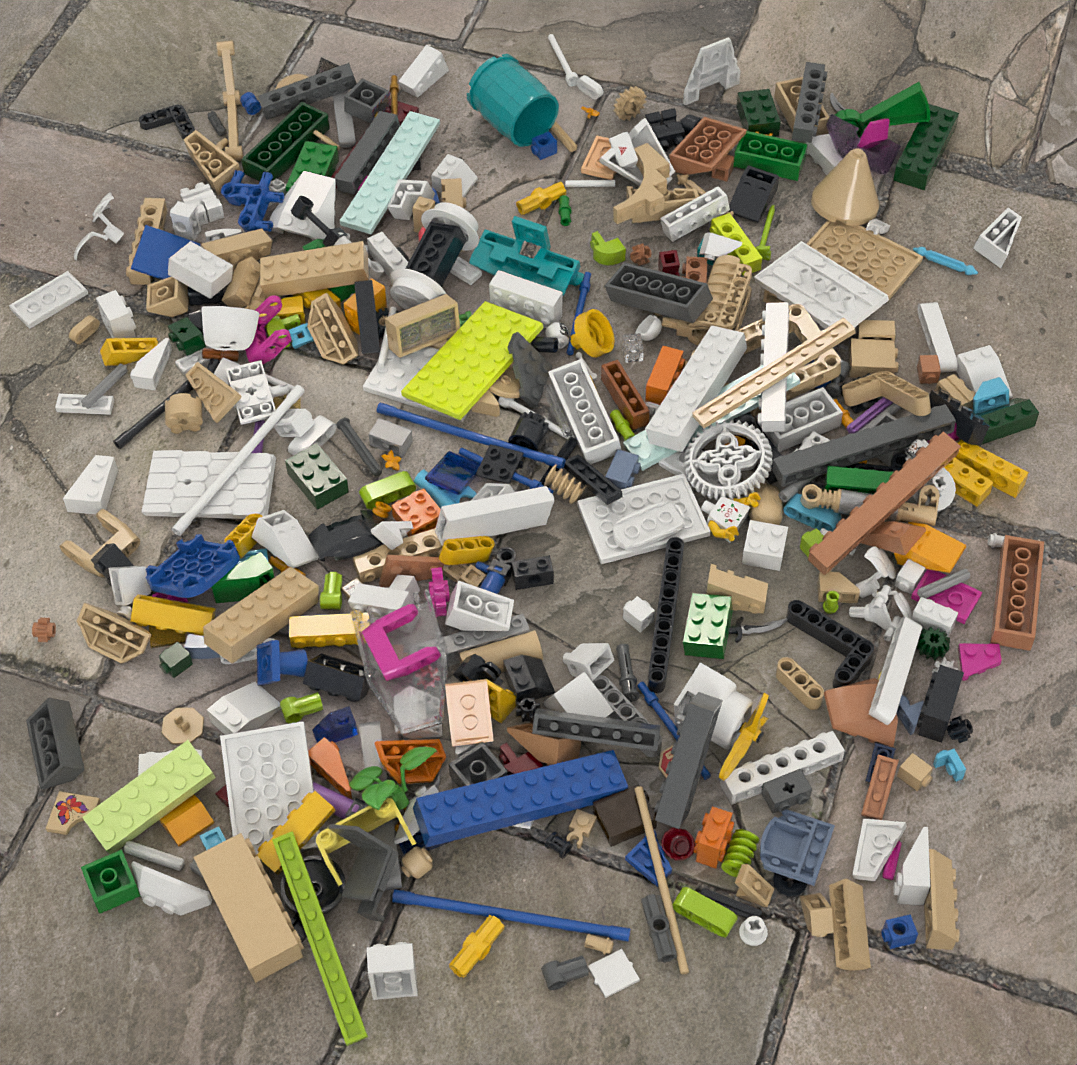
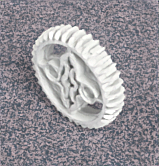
[684,419,773,501]

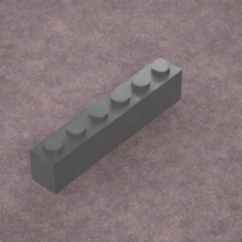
[334,111,400,195]
[532,708,661,751]

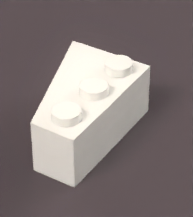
[806,133,847,175]

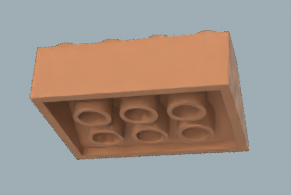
[669,117,747,175]

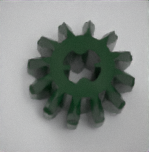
[916,626,950,661]

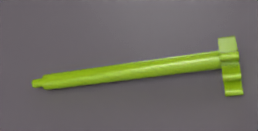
[755,205,775,261]

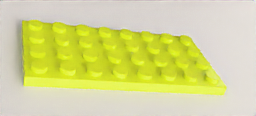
[401,301,544,420]

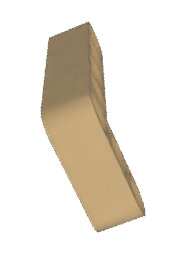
[842,371,931,416]

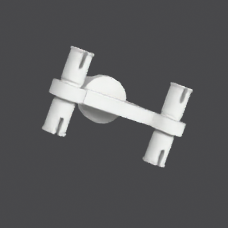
[849,585,901,641]

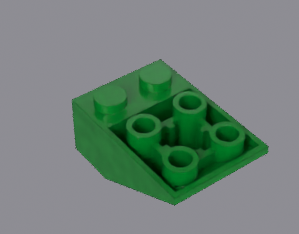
[211,552,275,604]

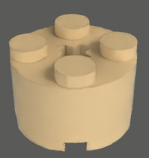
[165,393,203,434]

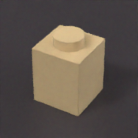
[897,753,933,791]

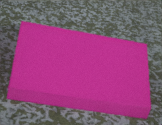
[854,118,890,150]

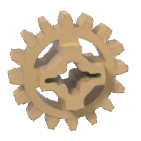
[614,86,647,121]

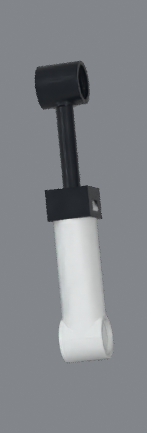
[291,196,384,281]

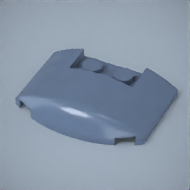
[760,809,835,886]

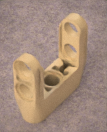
[59,509,140,578]

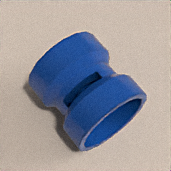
[240,92,261,115]

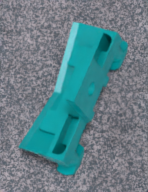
[469,216,584,296]

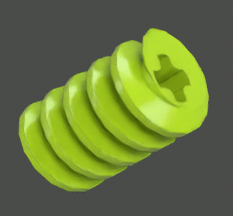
[721,829,760,877]

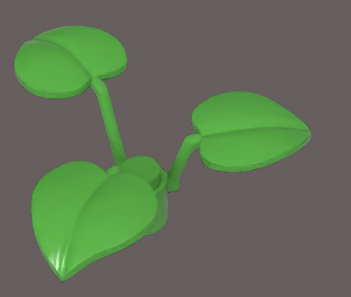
[349,747,437,810]

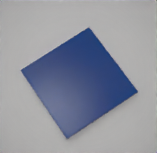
[131,225,201,280]

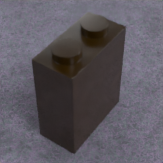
[593,784,657,847]

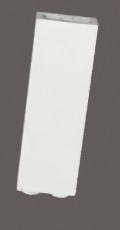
[435,486,554,546]

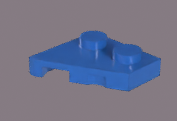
[625,831,672,887]

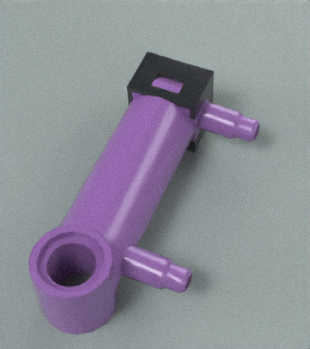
[313,782,369,819]

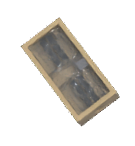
[385,294,460,358]

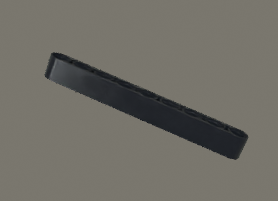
[647,537,684,693]

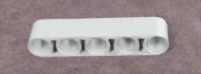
[918,302,957,373]

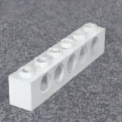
[720,731,845,805]

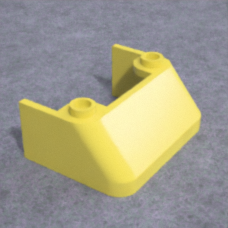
[316,798,416,886]

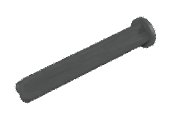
[336,417,382,476]

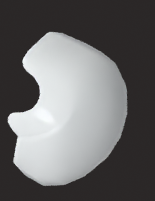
[635,315,662,341]

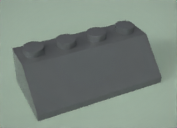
[26,697,84,789]

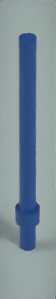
[566,272,591,355]
[458,448,553,494]
[637,681,711,780]

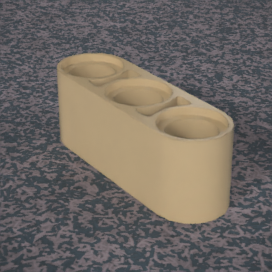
[776,657,824,710]

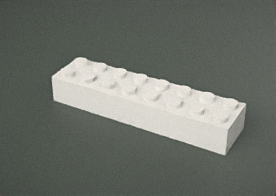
[645,325,747,452]

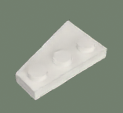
[852,819,907,881]

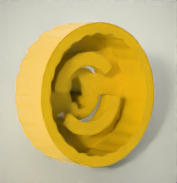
[570,309,615,358]

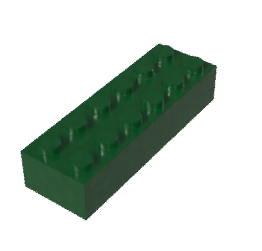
[241,102,330,182]
[893,104,959,191]

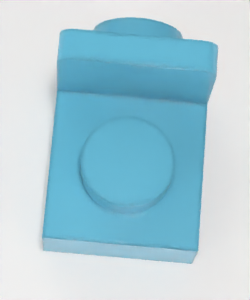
[933,749,966,781]

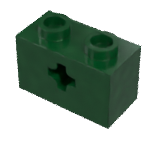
[168,317,206,356]

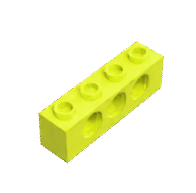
[710,213,762,276]

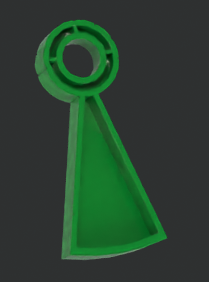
[830,82,930,143]

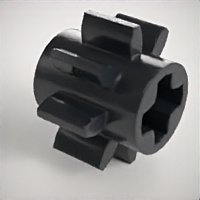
[516,697,540,723]
[947,716,973,743]

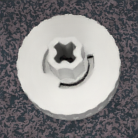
[907,468,956,513]

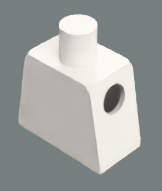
[108,566,151,605]
[563,643,614,681]

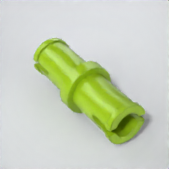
[610,409,635,441]

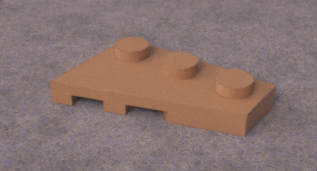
[379,555,444,587]

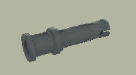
[616,644,640,702]

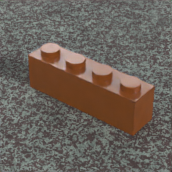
[601,360,650,431]

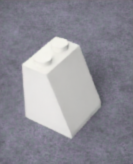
[543,672,614,718]

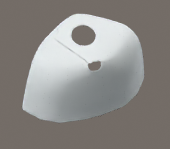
[202,306,260,350]

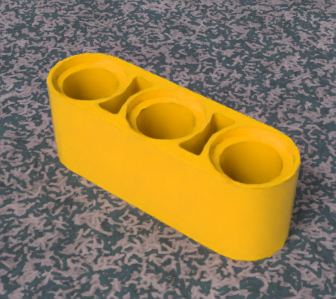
[224,513,262,559]
[439,536,495,565]

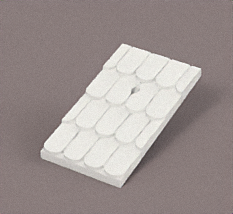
[754,241,889,329]
[142,450,276,519]

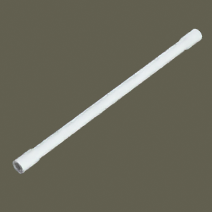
[172,385,305,536]

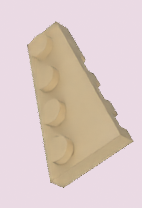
[185,362,242,423]

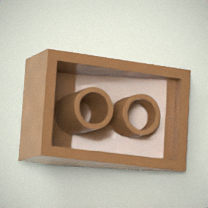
[507,722,581,766]

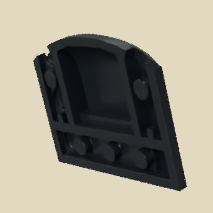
[308,510,385,561]

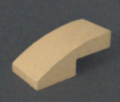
[443,564,486,587]

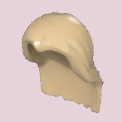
[747,483,783,525]

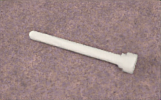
[548,34,579,87]
[498,397,575,439]

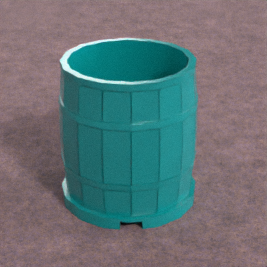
[467,54,559,147]

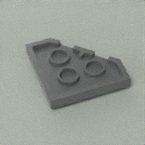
[508,332,553,408]

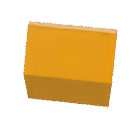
[159,795,214,847]

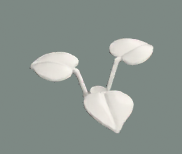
[74,192,124,261]
[856,547,912,619]

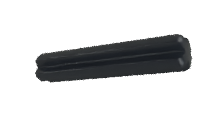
[700,888,762,919]

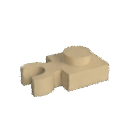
[567,809,597,849]

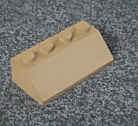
[924,849,959,950]

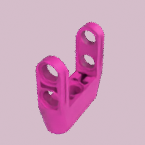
[245,295,291,365]
[362,604,441,681]

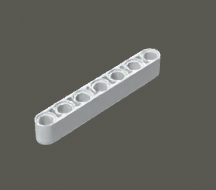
[869,616,922,725]

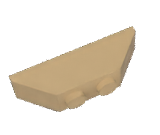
[307,293,359,364]
[77,603,151,664]

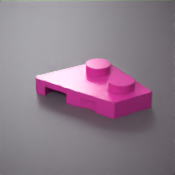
[958,643,1002,680]

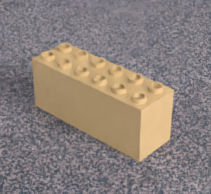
[193,833,304,983]

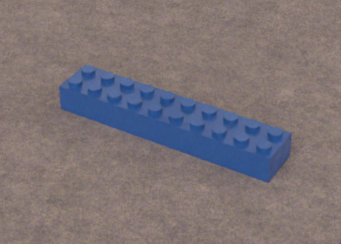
[413,750,628,847]

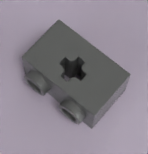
[761,769,812,814]

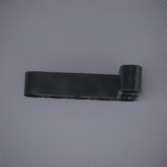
[786,600,874,688]

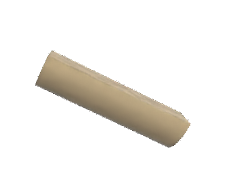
[459,631,543,673]
[829,878,871,971]

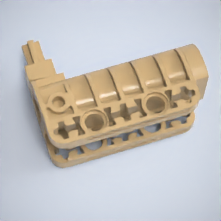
[662,255,752,345]

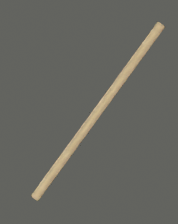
[635,786,689,975]

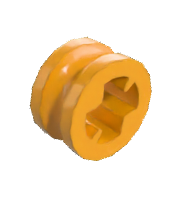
[372,501,392,518]

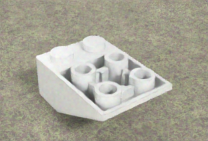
[252,510,319,568]

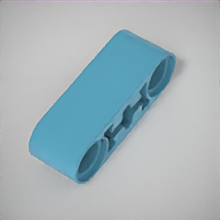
[783,493,842,532]

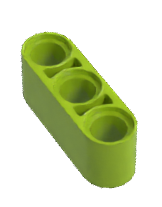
[359,471,417,510]
[672,887,738,938]

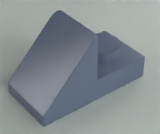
[896,695,924,735]

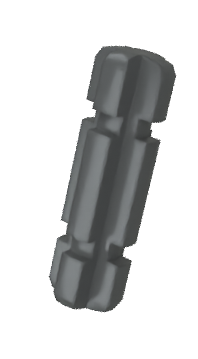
[207,111,227,136]

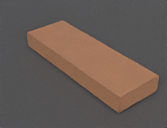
[861,754,899,820]

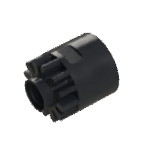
[508,411,549,451]

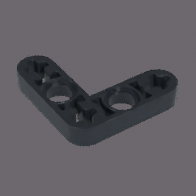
[139,105,195,139]

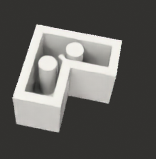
[387,179,435,220]

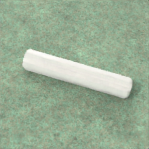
[124,841,184,871]

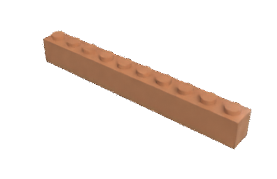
[808,431,961,575]

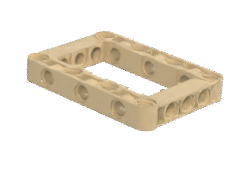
[691,304,841,417]

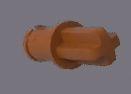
[202,347,239,362]

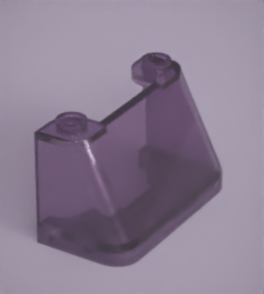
[827,114,901,174]

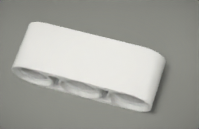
[288,415,337,455]

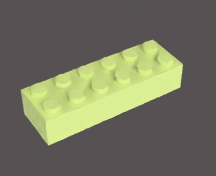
[82,740,216,854]

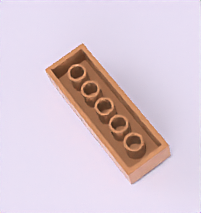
[990,535,1044,651]

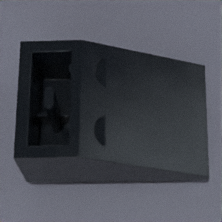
[727,166,779,223]

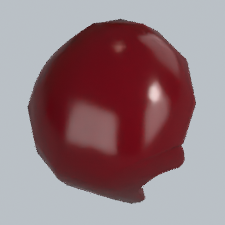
[661,827,695,861]

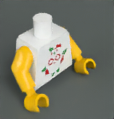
[701,492,761,543]

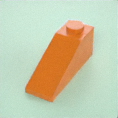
[308,737,352,799]

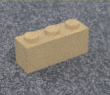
[222,256,260,308]

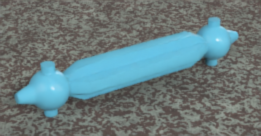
[913,247,978,275]

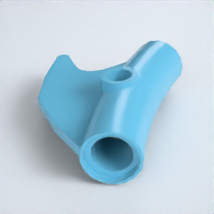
[414,469,477,509]

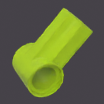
[320,572,343,610]
[280,692,324,724]

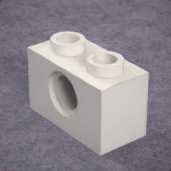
[170,201,201,241]
[274,408,315,437]

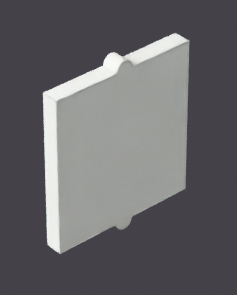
[588,949,640,998]

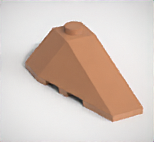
[861,521,926,555]

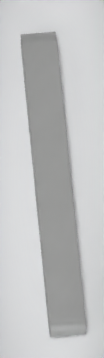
[359,721,402,891]

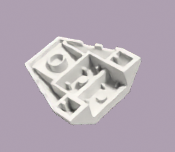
[683,37,740,105]
[269,171,336,241]

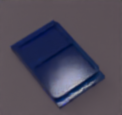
[425,451,480,495]

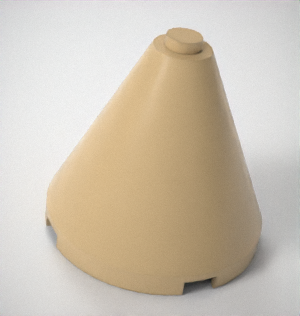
[811,149,879,226]

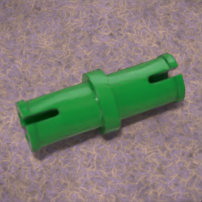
[558,195,572,226]

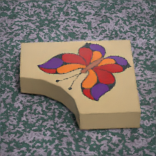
[46,791,101,835]

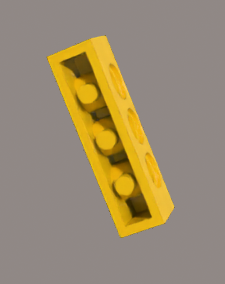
[956,439,1029,498]

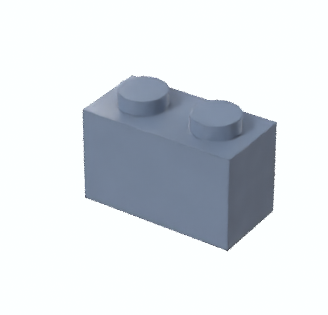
[605,449,641,490]

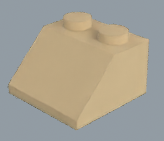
[146,276,188,317]

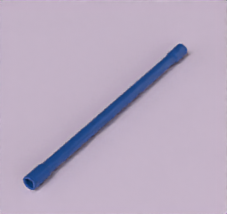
[377,402,566,469]
[392,889,631,942]

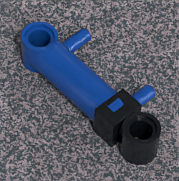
[475,547,516,594]

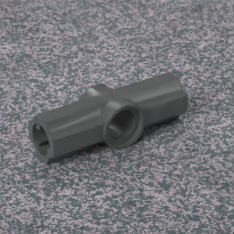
[641,894,677,963]

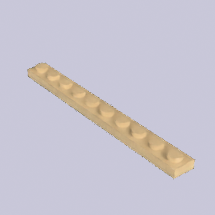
[692,318,855,428]

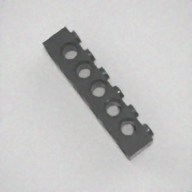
[792,62,828,143]
[258,63,357,120]

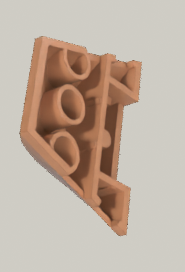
[824,678,898,747]

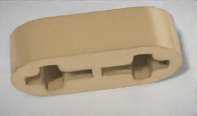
[69,315,100,344]

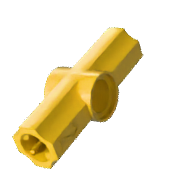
[516,182,566,215]
[449,915,505,978]

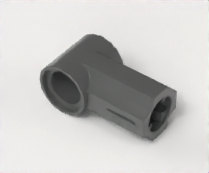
[541,956,589,990]

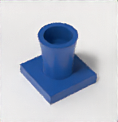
[257,640,308,686]

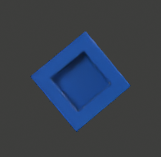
[531,131,557,160]
[881,914,918,949]

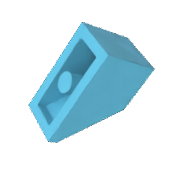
[973,377,1009,414]

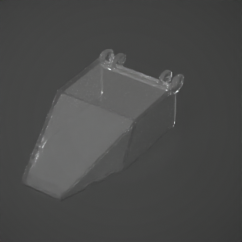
[350,589,449,736]

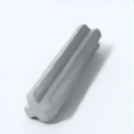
[917,568,970,598]

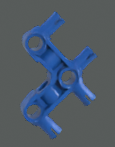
[221,170,284,233]

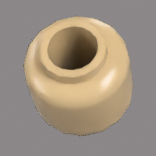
[401,846,434,879]

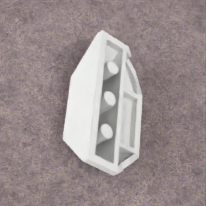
[131,861,212,916]

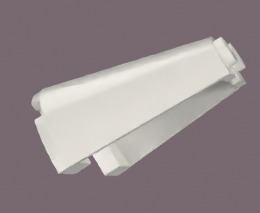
[599,118,675,186]

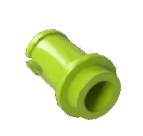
[823,591,839,614]

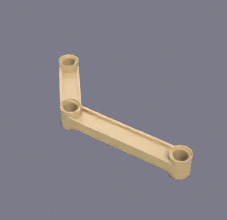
[217,40,243,161]

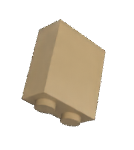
[849,338,898,378]

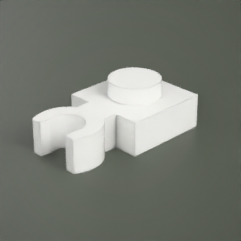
[866,218,890,235]

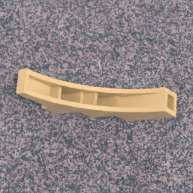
[613,143,670,224]

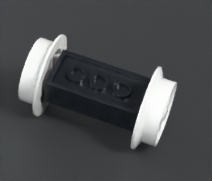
[389,202,479,310]

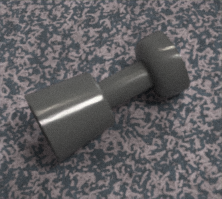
[825,360,851,398]

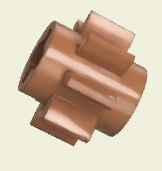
[630,243,652,266]
[32,617,56,642]

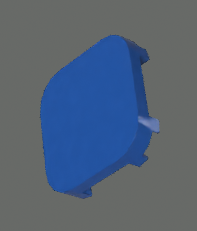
[145,534,240,598]

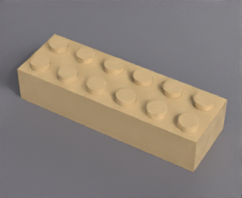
[260,241,369,298]
[203,567,319,664]

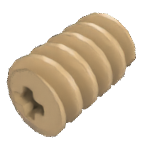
[544,464,587,504]

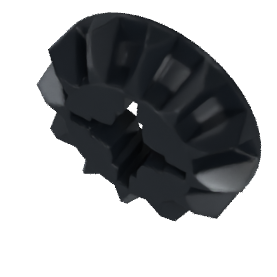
[773,873,807,898]

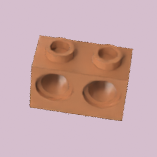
[682,256,707,283]

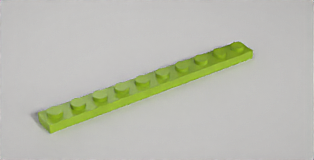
[272,831,368,1046]

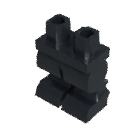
[645,108,685,152]

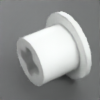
[739,916,768,946]

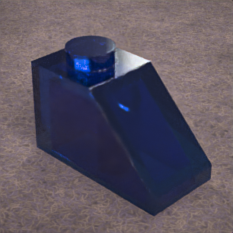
[312,706,358,743]

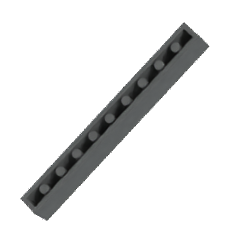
[772,404,956,487]

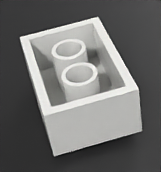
[168,241,233,299]
[367,942,418,1000]

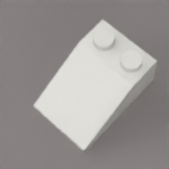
[956,345,1013,399]
[445,581,514,631]
[207,682,281,735]
[893,827,930,905]

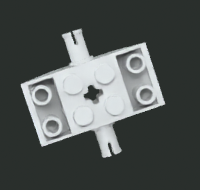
[226,360,289,425]

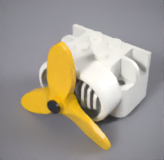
[674,663,769,781]

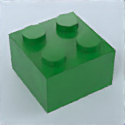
[81,849,141,914]

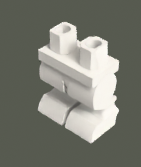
[180,182,224,226]

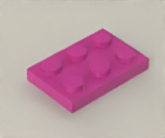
[911,569,983,624]

